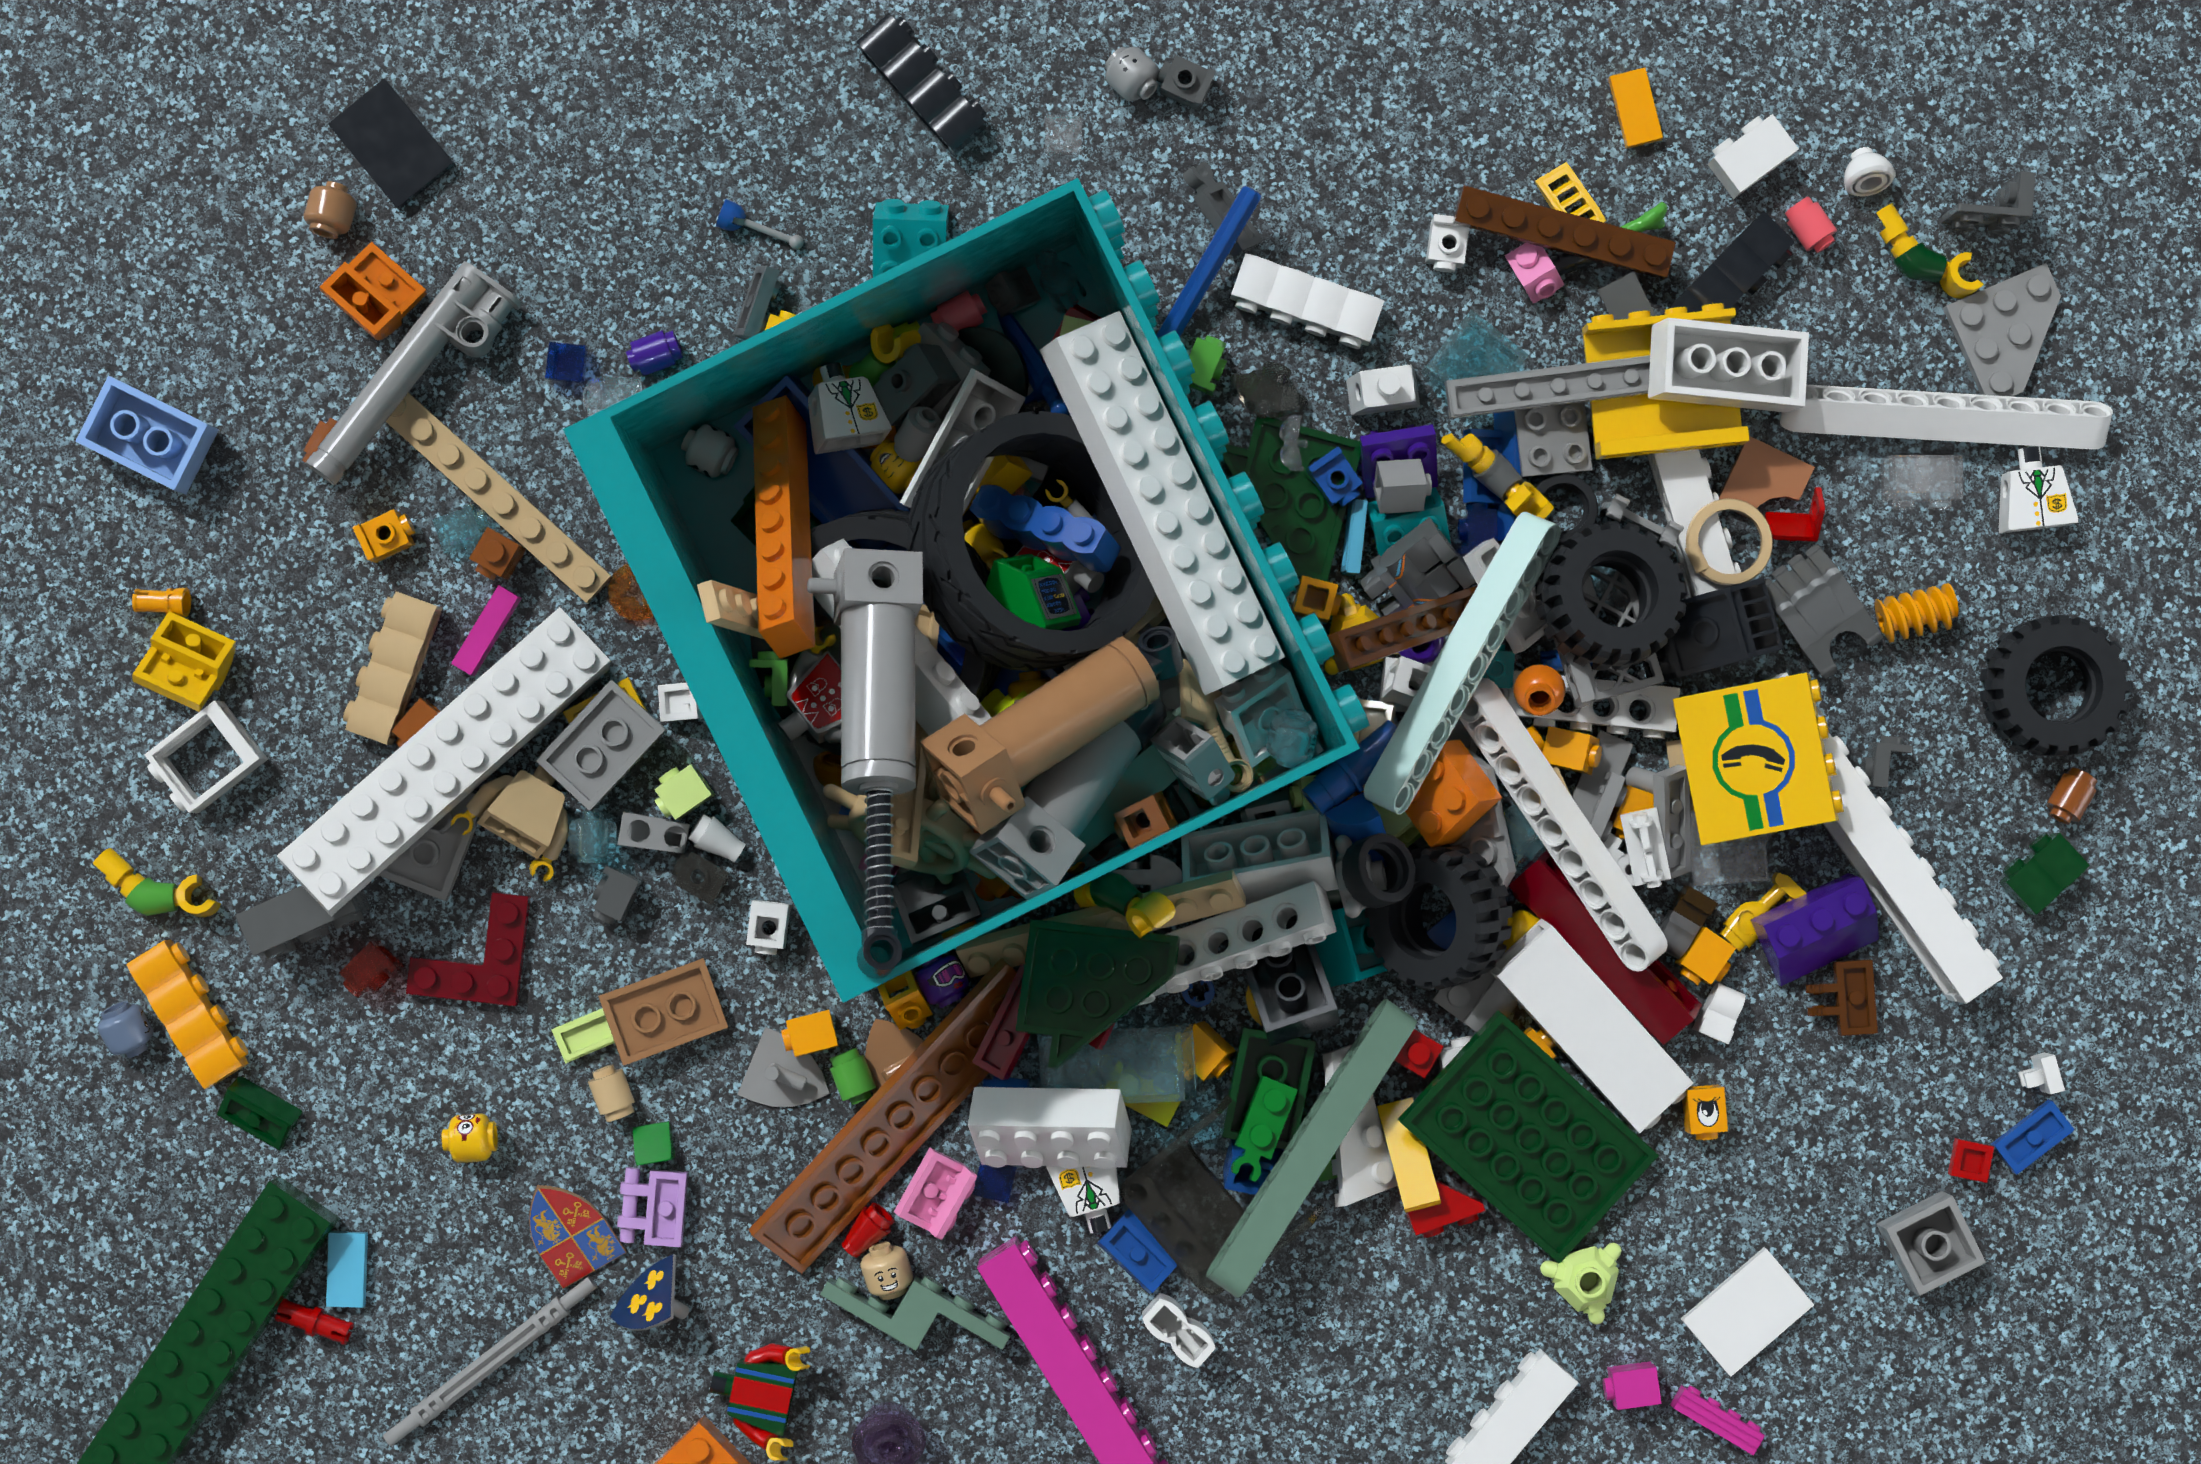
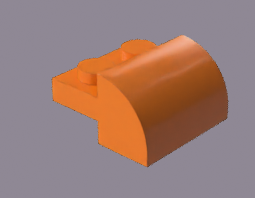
[319,241,427,340]

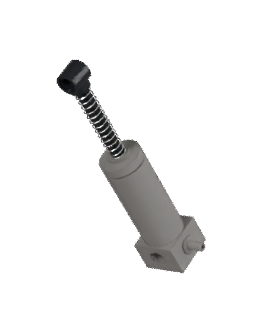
[807,548,923,979]

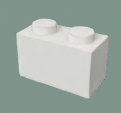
[1707,114,1799,199]

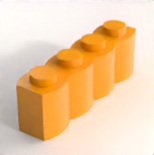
[126,939,249,1089]

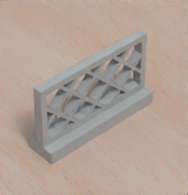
[1536,561,1664,709]

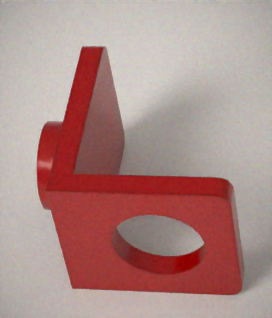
[1765,487,1825,542]

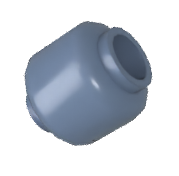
[97,1001,154,1058]

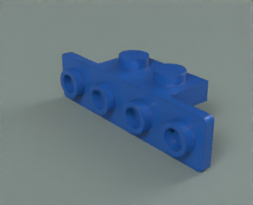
[1463,411,1521,541]

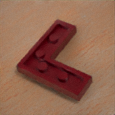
[406,892,531,1006]
[972,964,1116,1080]

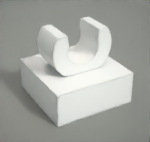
[2018,1052,2065,1094]

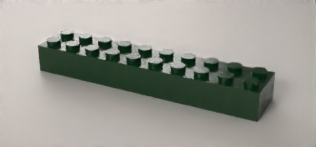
[77,1177,340,1464]

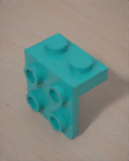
[873,199,949,277]

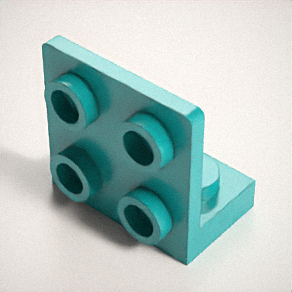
[1366,487,1451,556]

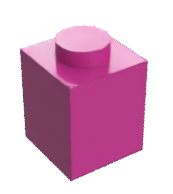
[1603,1361,1662,1410]

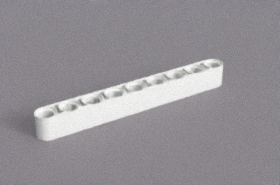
[1780,385,2113,449]
[1459,678,1668,972]

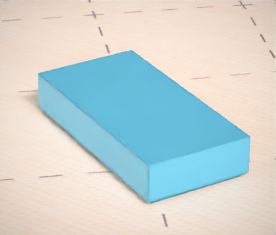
[1340,499,1368,576]
[326,1231,368,1308]

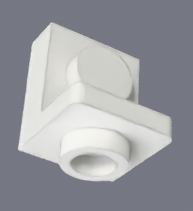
[658,683,704,722]

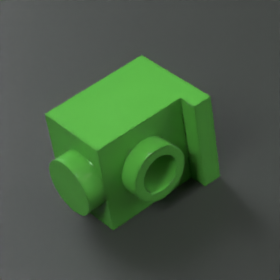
[1188,336,1227,396]

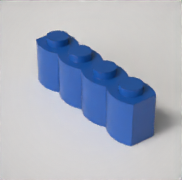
[969,485,1121,572]

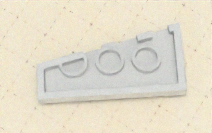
[1322,1045,1398,1207]

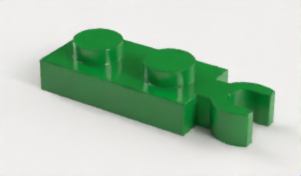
[1231,1076,1298,1182]

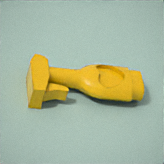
[1719,872,1807,952]

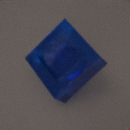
[545,341,588,384]
[973,1161,1017,1203]

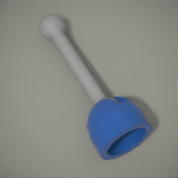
[716,199,804,250]

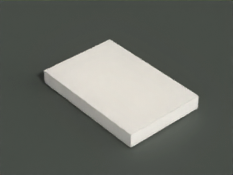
[1681,1247,1814,1377]

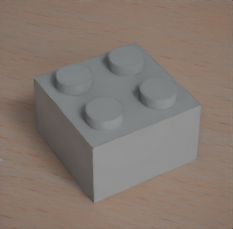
[1876,1191,1986,1296]

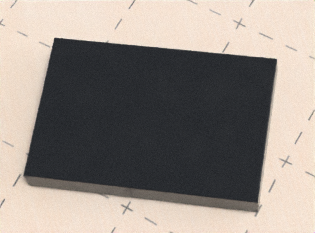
[328,78,456,210]

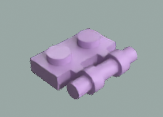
[617,1167,688,1247]

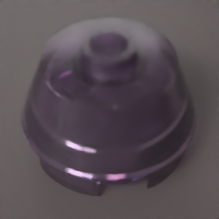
[852,1402,926,1464]

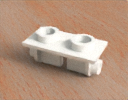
[1620,807,1671,888]

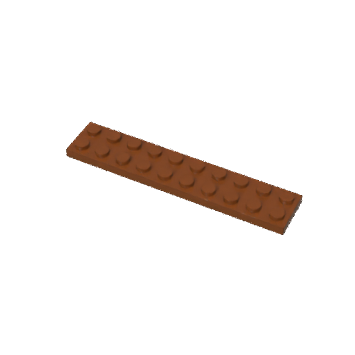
[748,958,1017,1274]

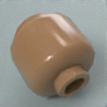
[303,181,357,239]

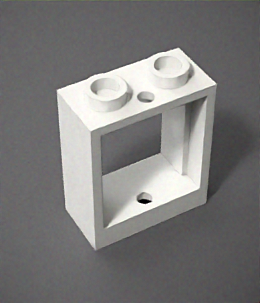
[145,700,268,813]

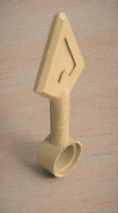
[1178,659,1253,792]

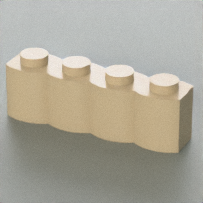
[343,591,442,745]

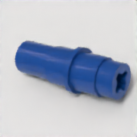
[1301,720,1397,816]

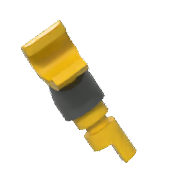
[1441,433,1554,519]

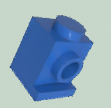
[1306,446,1363,507]

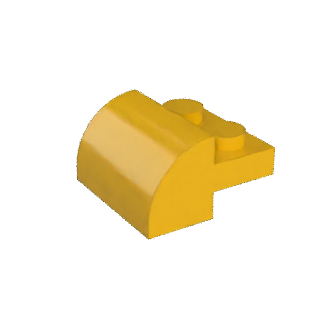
[132,611,236,712]

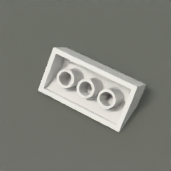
[900,368,1026,514]

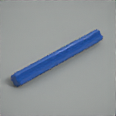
[1156,186,1261,338]

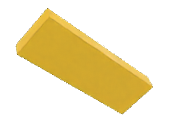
[1377,1097,1441,1213]

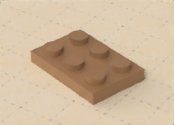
[598,958,728,1066]

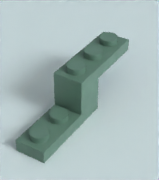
[820,1275,1011,1351]

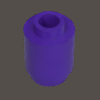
[626,330,683,376]

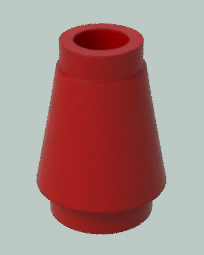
[842,1203,894,1258]

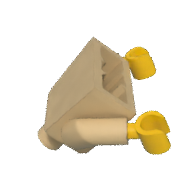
[451,765,569,881]

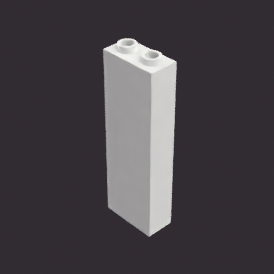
[1490,918,1693,1133]

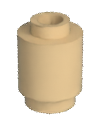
[588,1064,635,1122]

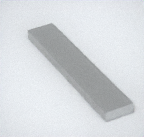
[1444,355,1650,419]

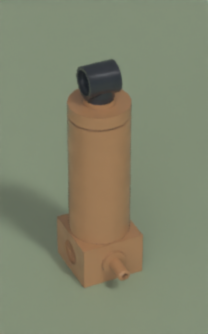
[920,626,1184,835]

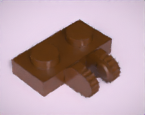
[1806,959,1878,1036]

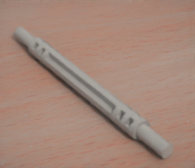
[383,1276,597,1447]

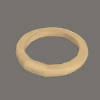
[1684,498,1773,586]

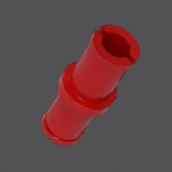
[275,1298,354,1345]

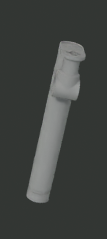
[305,261,523,485]

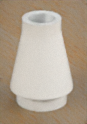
[688,814,746,862]

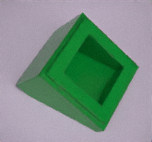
[633,1121,675,1166]

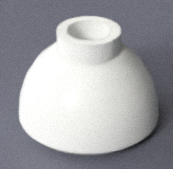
[1844,147,1896,197]

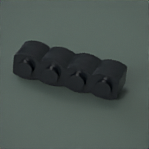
[856,13,987,156]
[1662,211,1795,315]

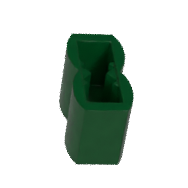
[1999,832,2090,915]

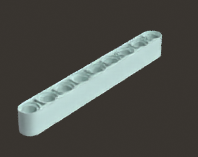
[1364,512,1561,814]

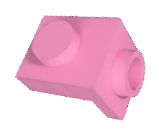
[1505,243,1564,303]

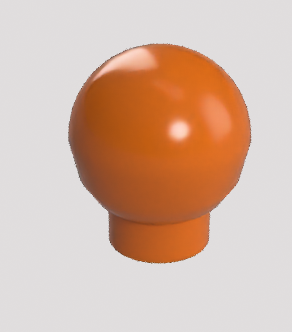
[1514,664,1566,716]

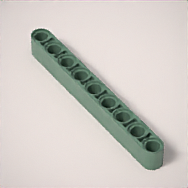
[1206,999,1417,1298]

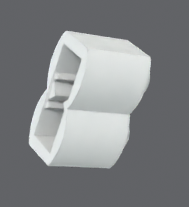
[1142,1293,1216,1368]

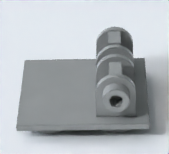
[1514,402,1592,477]

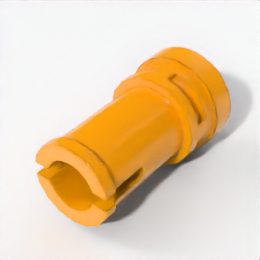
[132,588,191,617]

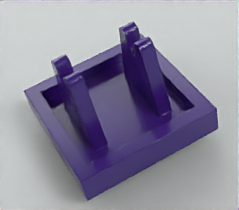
[1360,424,1438,499]

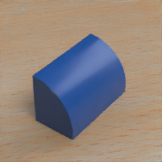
[1324,792,1388,867]

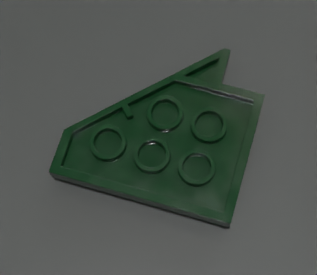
[1222,414,1361,581]
[1015,919,1180,1069]

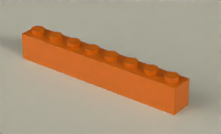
[753,395,815,659]

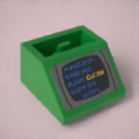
[985,554,1081,631]

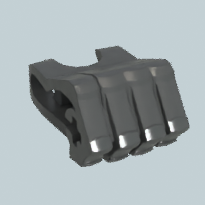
[1765,544,1883,679]

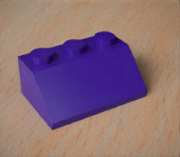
[1751,873,1879,986]

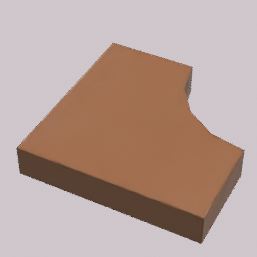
[1719,436,1815,518]

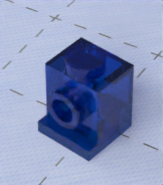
[1457,502,1498,557]

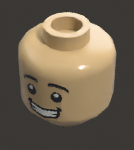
[860,1241,913,1300]

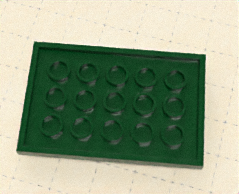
[1398,1010,1659,1263]

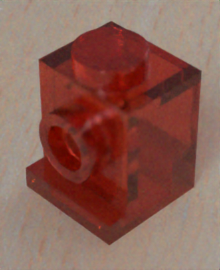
[339,940,404,998]

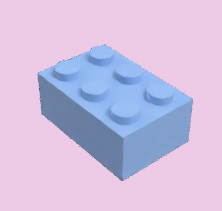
[75,375,219,495]

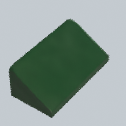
[217,1076,302,1151]

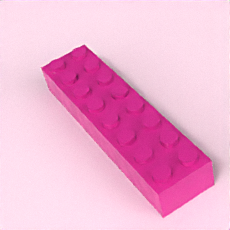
[977,1235,1169,1464]

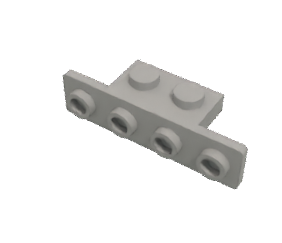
[1572,731,1633,842]

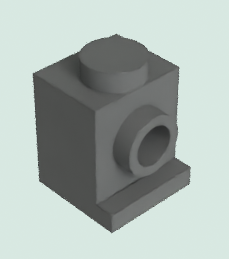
[1157,55,1216,112]
[592,865,644,924]

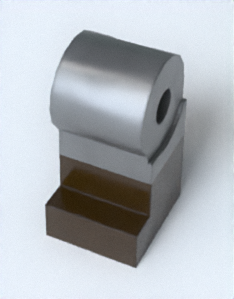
[1660,885,1718,959]

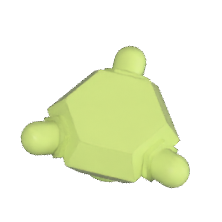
[1540,1243,1622,1325]

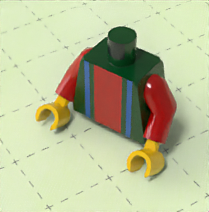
[710,1343,810,1461]

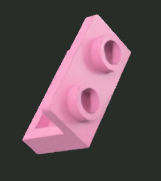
[894,1148,977,1240]

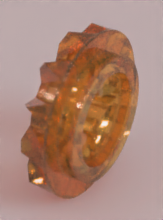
[608,563,654,621]

